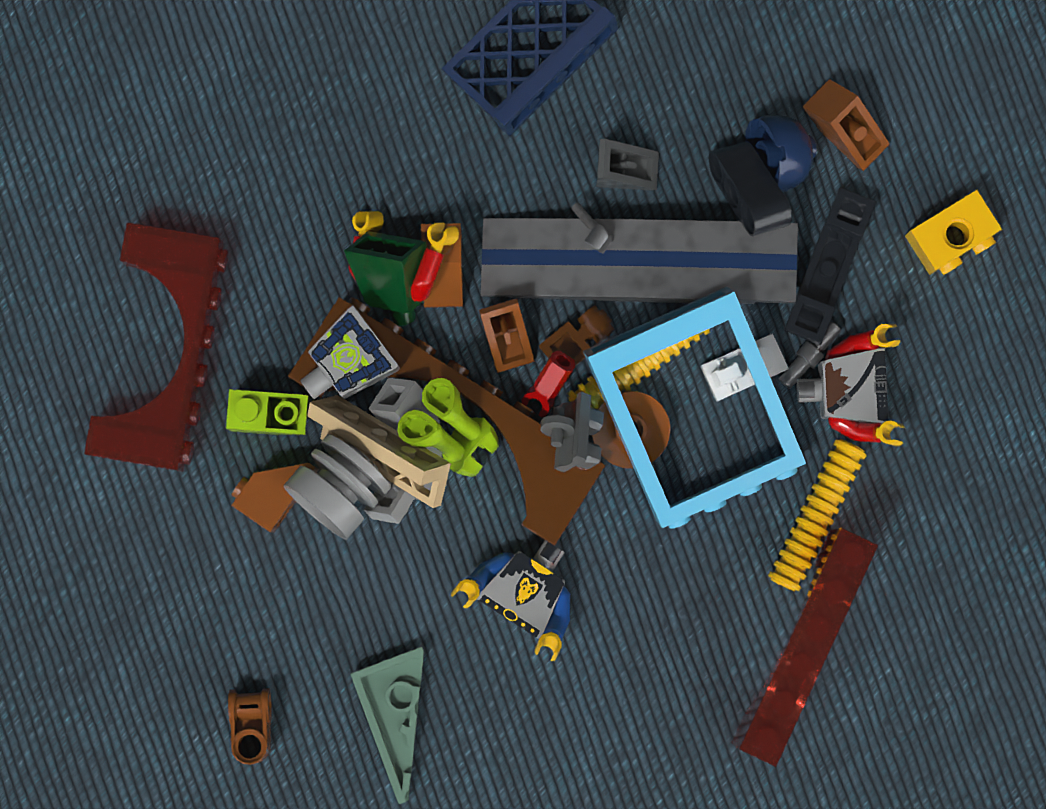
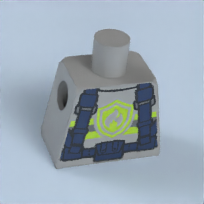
[300,306,400,399]

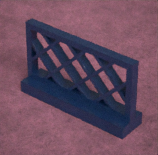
[442,0,618,137]

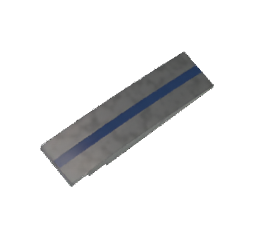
[481,218,798,304]

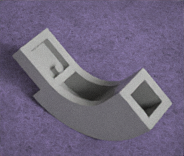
[364,378,442,524]

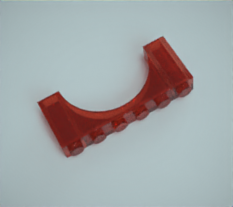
[84,222,229,472]
[731,528,878,767]

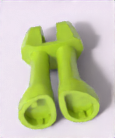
[397,378,500,477]

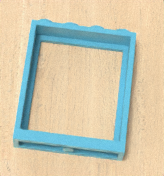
[583,287,806,529]

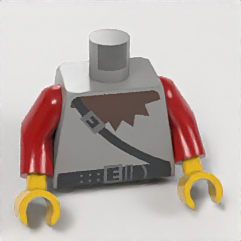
[796,324,905,447]

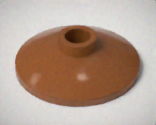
[592,391,670,469]

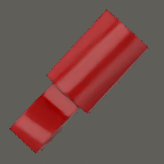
[522,351,576,417]

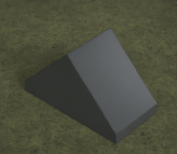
[596,139,659,191]

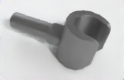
[572,202,613,254]

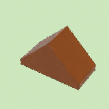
[479,298,535,373]

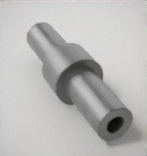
[779,321,841,389]

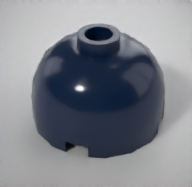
[745,115,816,192]

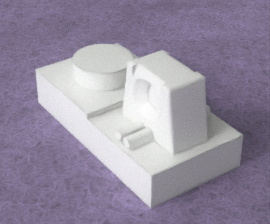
[700,334,789,402]

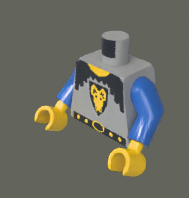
[451,540,570,661]

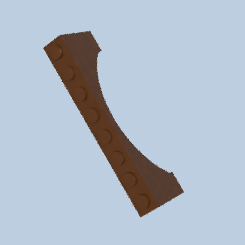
[288,297,605,546]

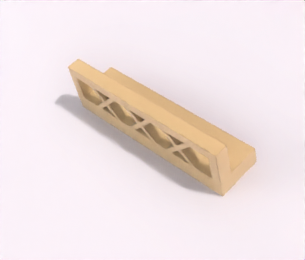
[307,395,451,508]

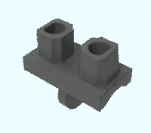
[541,392,604,472]

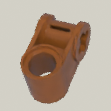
[228,688,272,765]

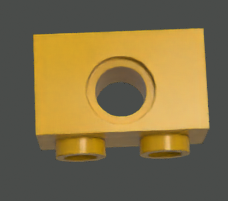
[905,190,1002,275]

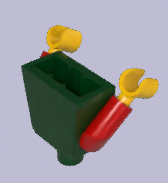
[344,211,459,326]

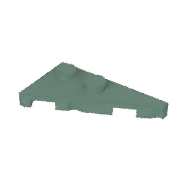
[350,647,424,804]

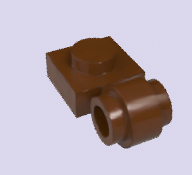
[539,305,615,367]

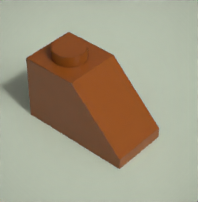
[803,79,890,171]
[421,223,463,308]
[231,463,319,533]

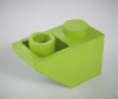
[226,389,309,435]

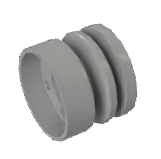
[284,434,391,540]

